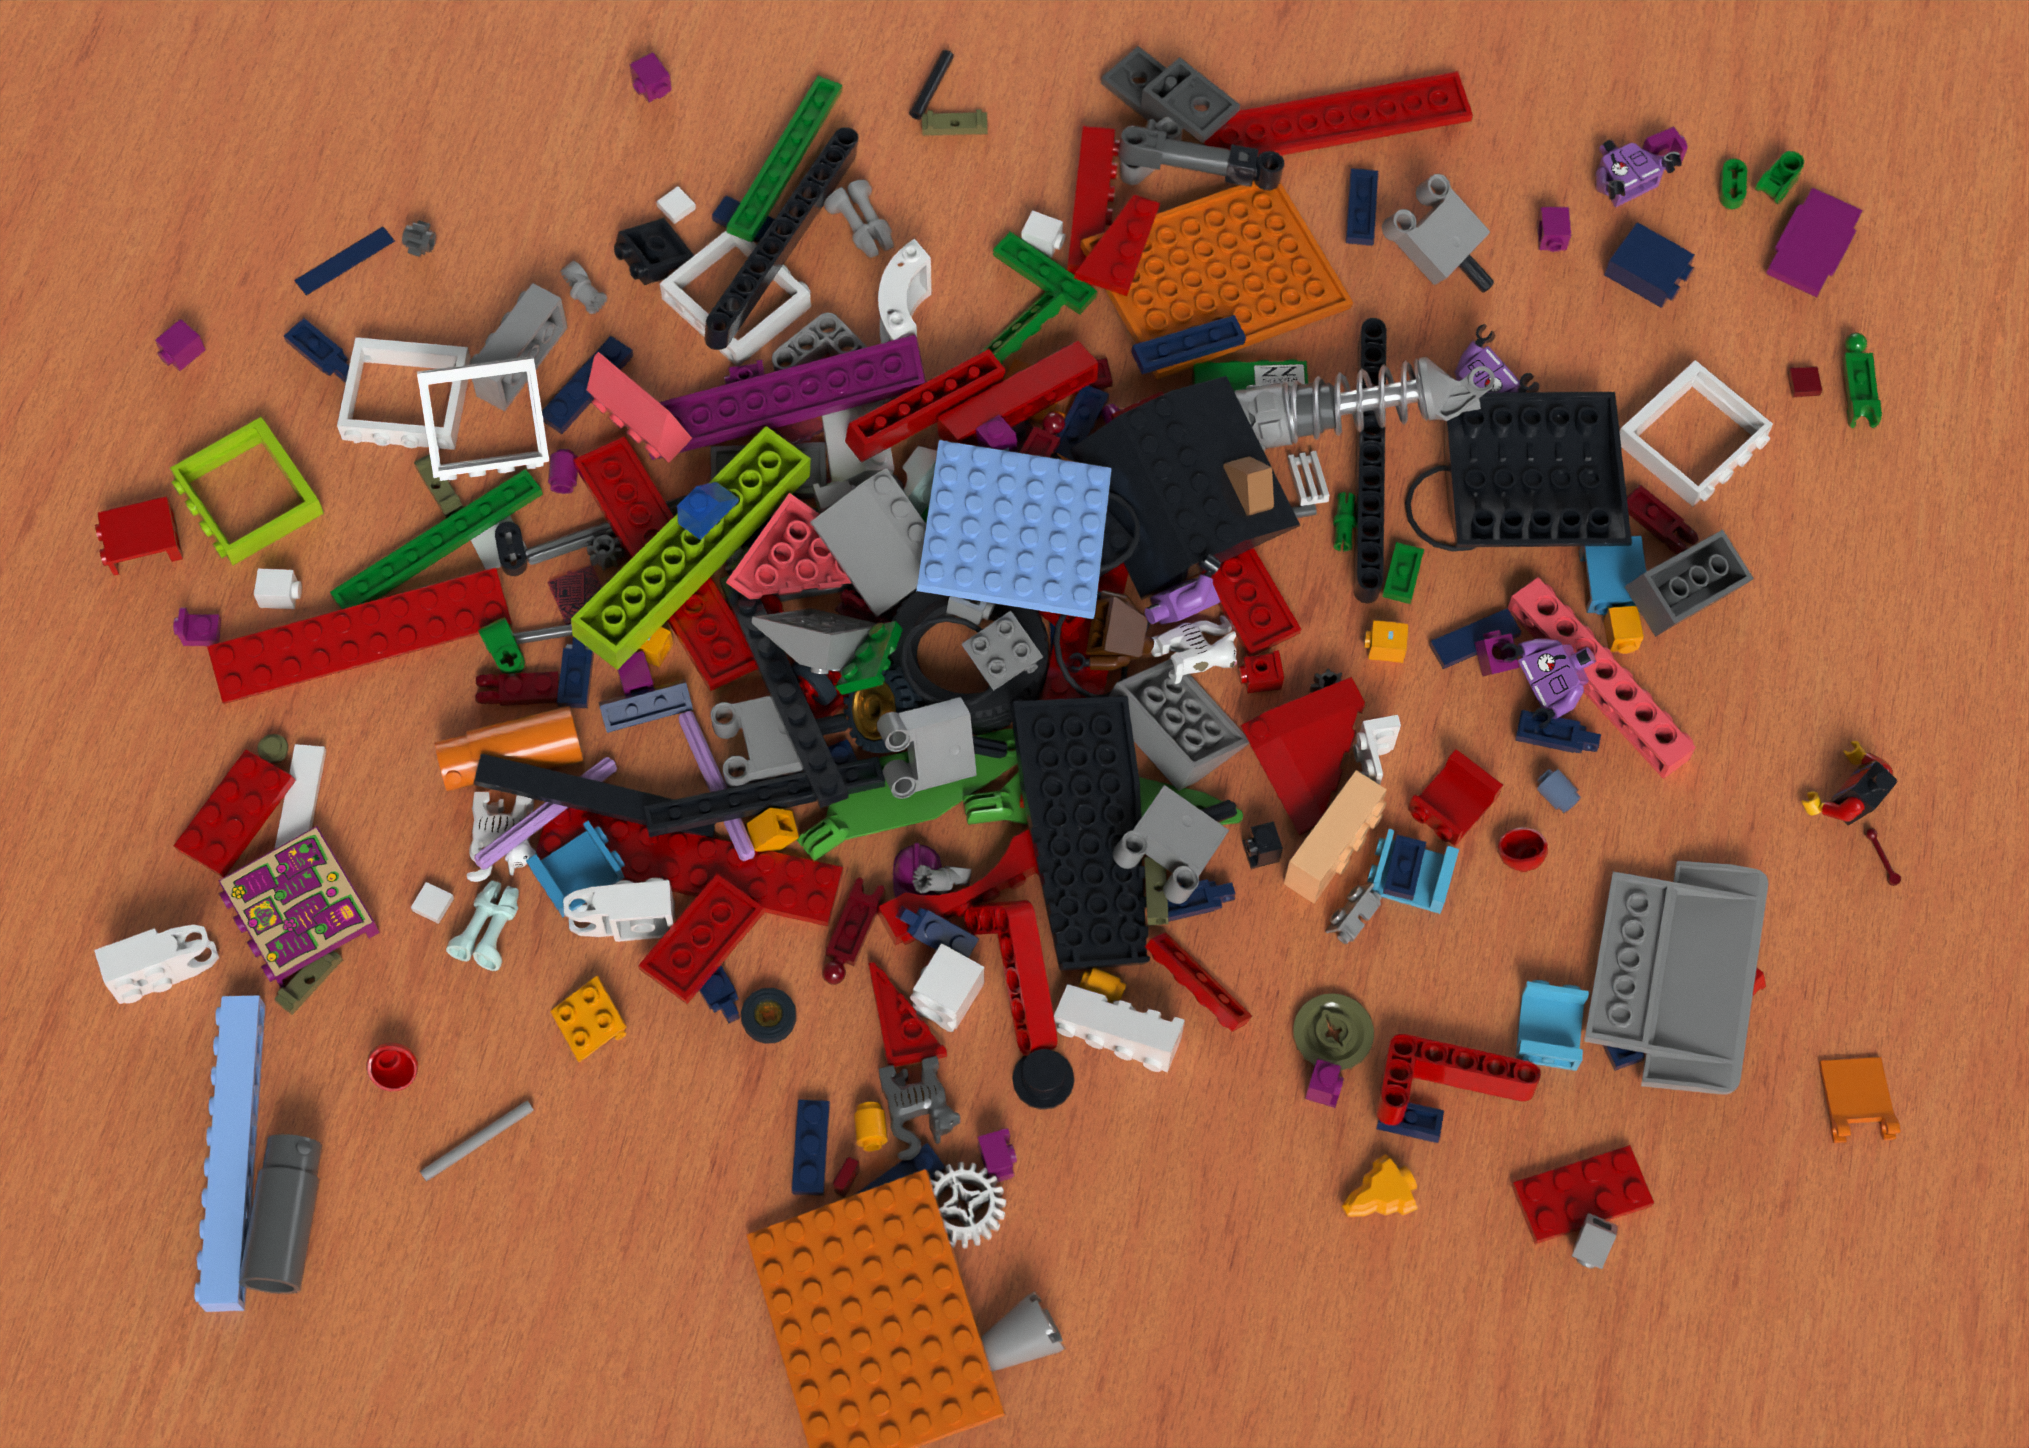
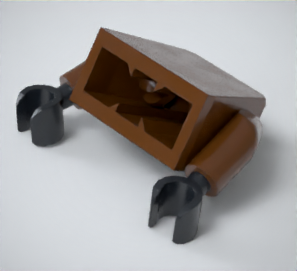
[1068,590,1154,673]

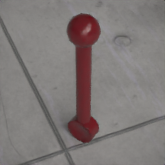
[1865,828,1901,886]

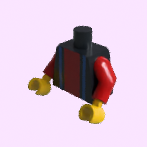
[1801,741,1898,825]

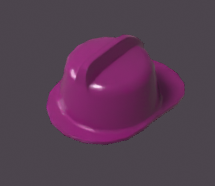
[893,843,942,898]

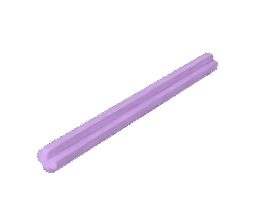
[679,711,755,861]
[474,757,617,870]

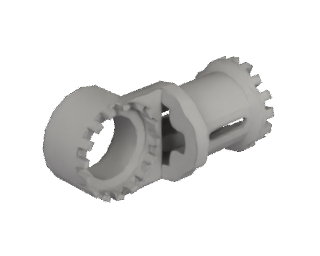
[561,261,607,314]
[913,865,972,895]

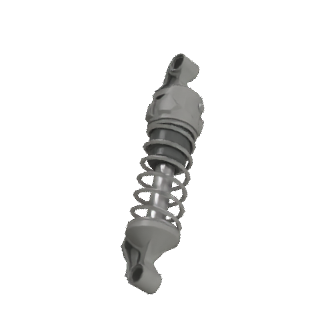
[1235,357,1495,451]

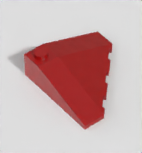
[1240,677,1366,835]

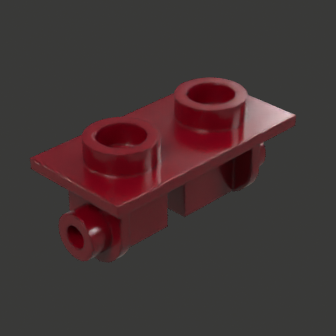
[835,589,893,624]

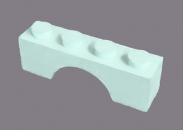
[902,446,937,515]

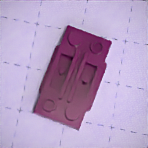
[1766,187,1863,297]

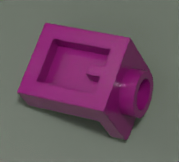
[1642,127,1687,161]
[173,608,221,646]

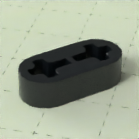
[495,522,527,576]

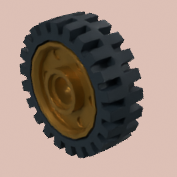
[843,664,923,753]

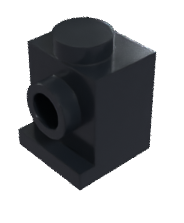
[1242,821,1283,869]

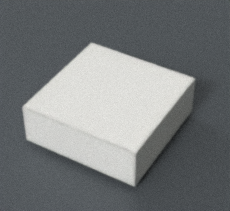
[656,186,696,224]
[411,882,454,924]

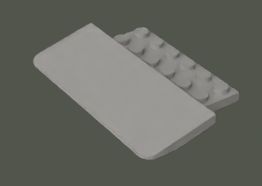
[1584,861,1768,1095]

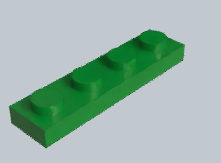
[993,232,1097,315]
[977,291,1067,364]

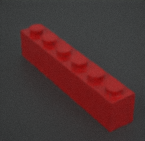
[1067,126,1120,275]
[938,341,1098,446]
[845,349,1006,463]

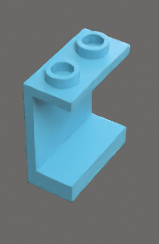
[1367,829,1459,914]
[1515,980,1589,1071]

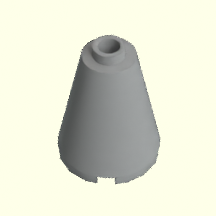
[981,1292,1066,1372]

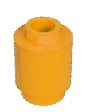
[1079,967,1127,1004]
[854,1102,888,1151]

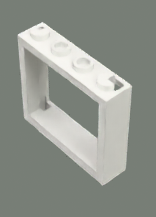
[660,230,811,366]
[337,337,471,451]
[417,356,549,481]
[1620,360,1773,507]

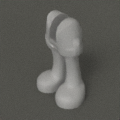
[824,180,894,259]

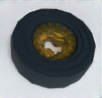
[741,988,797,1044]

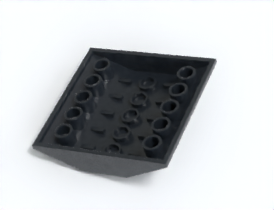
[1070,376,1300,600]
[1444,392,1632,547]

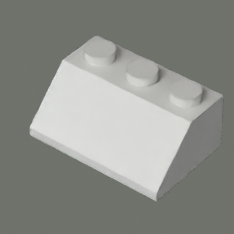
[821,400,894,487]

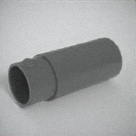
[239,1134,322,1294]

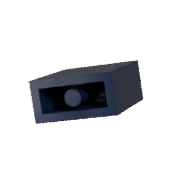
[1604,222,1695,308]

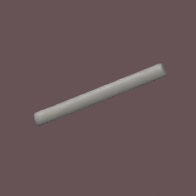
[420,1100,534,1182]

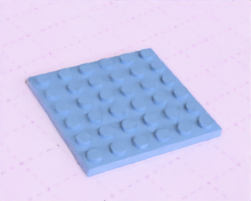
[916,440,1111,619]

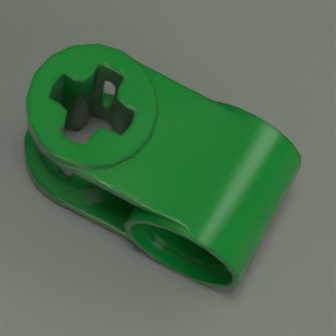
[1755,151,1804,205]
[478,617,525,674]

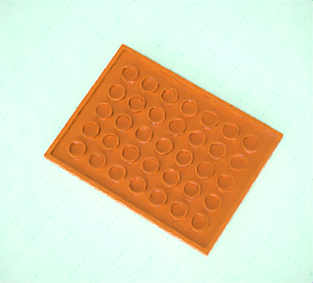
[1080,181,1354,380]
[746,1169,1006,1448]

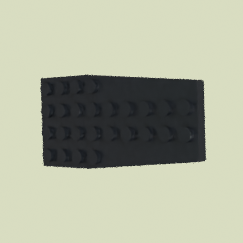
[1010,696,1150,971]

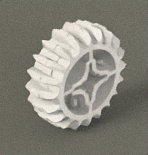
[931,1162,1006,1249]

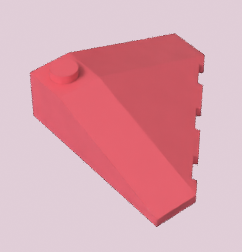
[726,493,852,600]

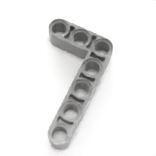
[772,312,901,404]

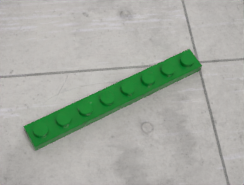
[727,76,843,243]
[330,469,543,610]

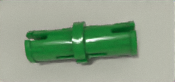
[1333,492,1356,552]

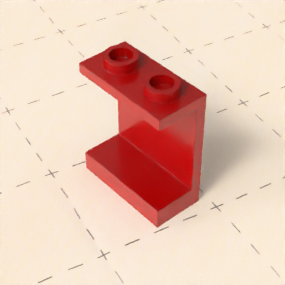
[95,496,183,576]
[1408,749,1503,846]

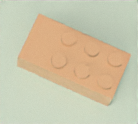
[1284,770,1387,904]

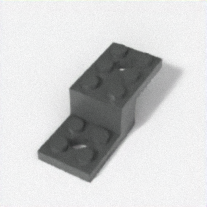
[1101,46,1240,143]

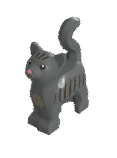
[878,1056,961,1161]

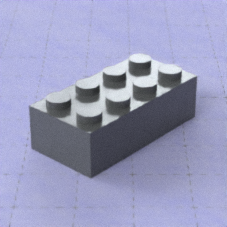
[1625,530,1754,637]

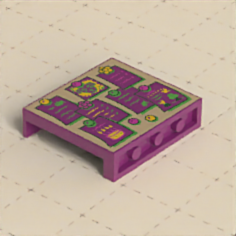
[219,826,380,988]

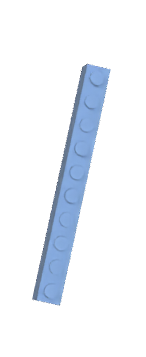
[195,995,266,1312]

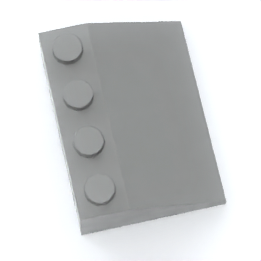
[810,467,926,618]
[752,608,878,674]
[1108,659,1249,791]

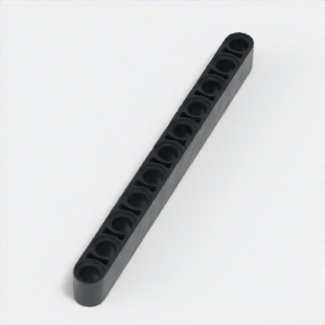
[704,127,859,350]
[1354,318,1387,604]

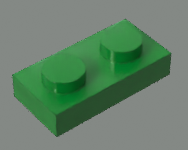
[1382,542,1424,604]

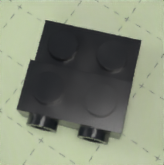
[614,218,694,286]

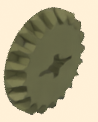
[1293,994,1374,1071]

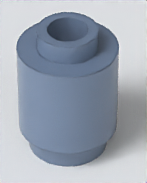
[1537,769,1581,813]

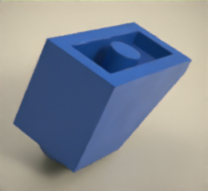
[677,482,739,540]

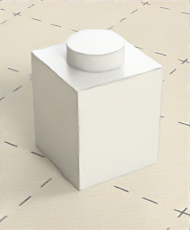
[1021,210,1066,258]
[254,569,302,609]

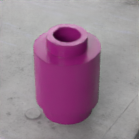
[548,449,578,494]

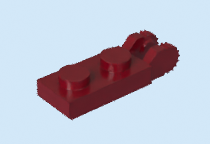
[1627,485,1699,555]
[475,671,560,706]

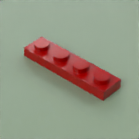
[1145,932,1252,1032]

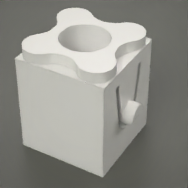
[910,943,984,1032]

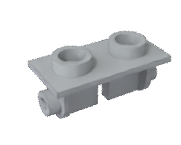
[1325,883,1382,944]

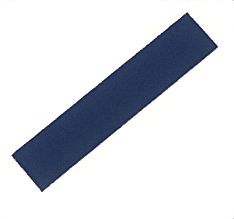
[294,227,395,296]

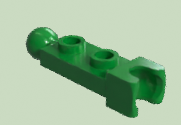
[1842,333,1882,428]

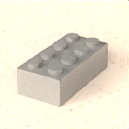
[469,283,568,411]

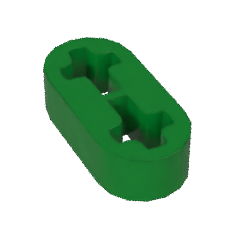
[1719,159,1748,209]

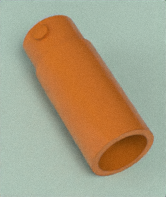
[434,706,584,791]

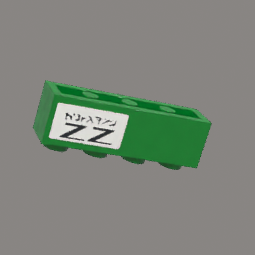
[1192,359,1308,392]

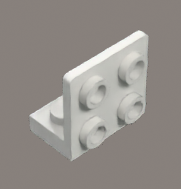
[1353,715,1401,785]

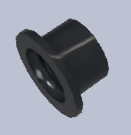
[1012,1049,1075,1110]

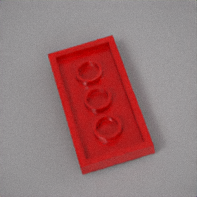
[173,749,296,878]
[638,874,765,1004]
[1512,1145,1654,1244]

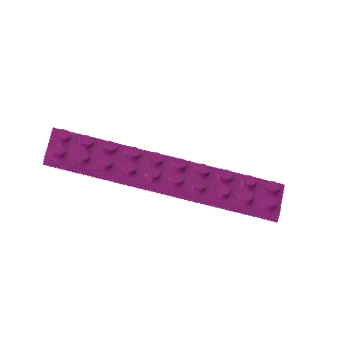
[649,335,926,460]

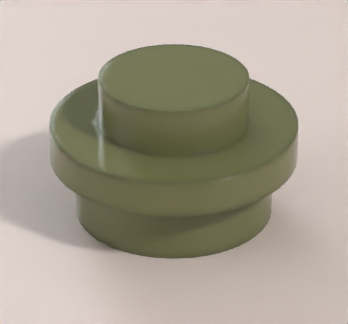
[258,734,288,763]

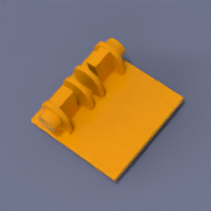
[550,976,627,1062]

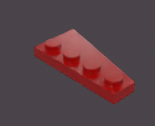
[1074,194,1160,296]

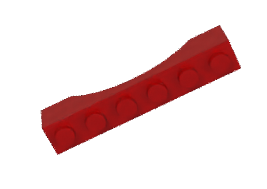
[878,829,1039,946]

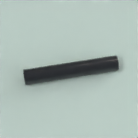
[909,50,954,120]

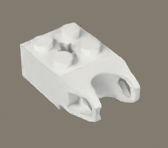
[563,878,676,942]
[94,925,219,1004]

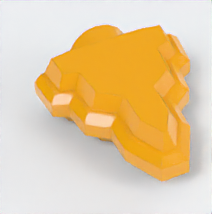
[1342,1154,1418,1217]

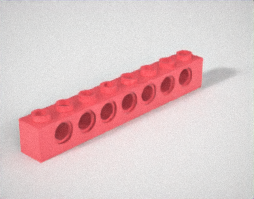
[1508,577,1696,779]

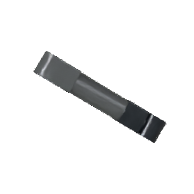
[1118,119,1285,190]

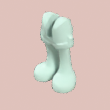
[446,880,519,971]

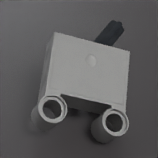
[877,697,1008,799]
[1113,785,1237,904]

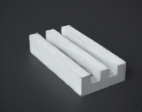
[1288,451,1329,506]

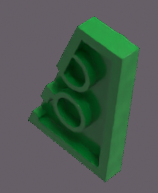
[835,621,903,695]

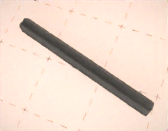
[525,495,687,565]

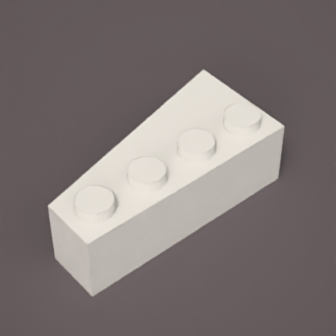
[1054,984,1185,1073]

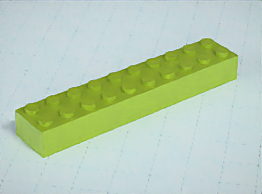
[571,426,811,670]

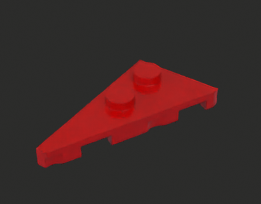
[868,962,947,1067]

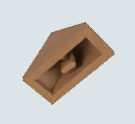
[1223,456,1274,516]

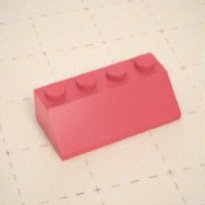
[587,352,692,463]

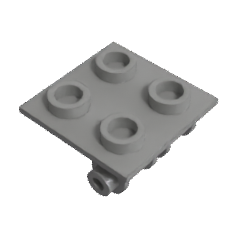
[961,611,1043,691]

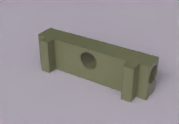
[922,109,988,136]
[414,454,463,518]
[1144,857,1169,925]
[274,950,343,1015]

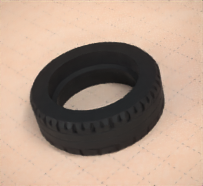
[888,589,1048,735]

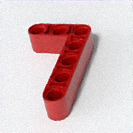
[964,900,1058,1056]
[1376,1034,1541,1125]

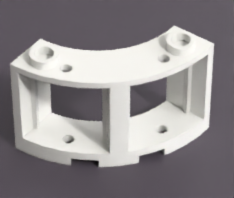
[878,239,932,343]

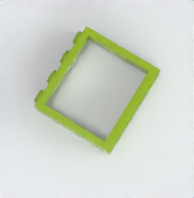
[170,417,324,565]

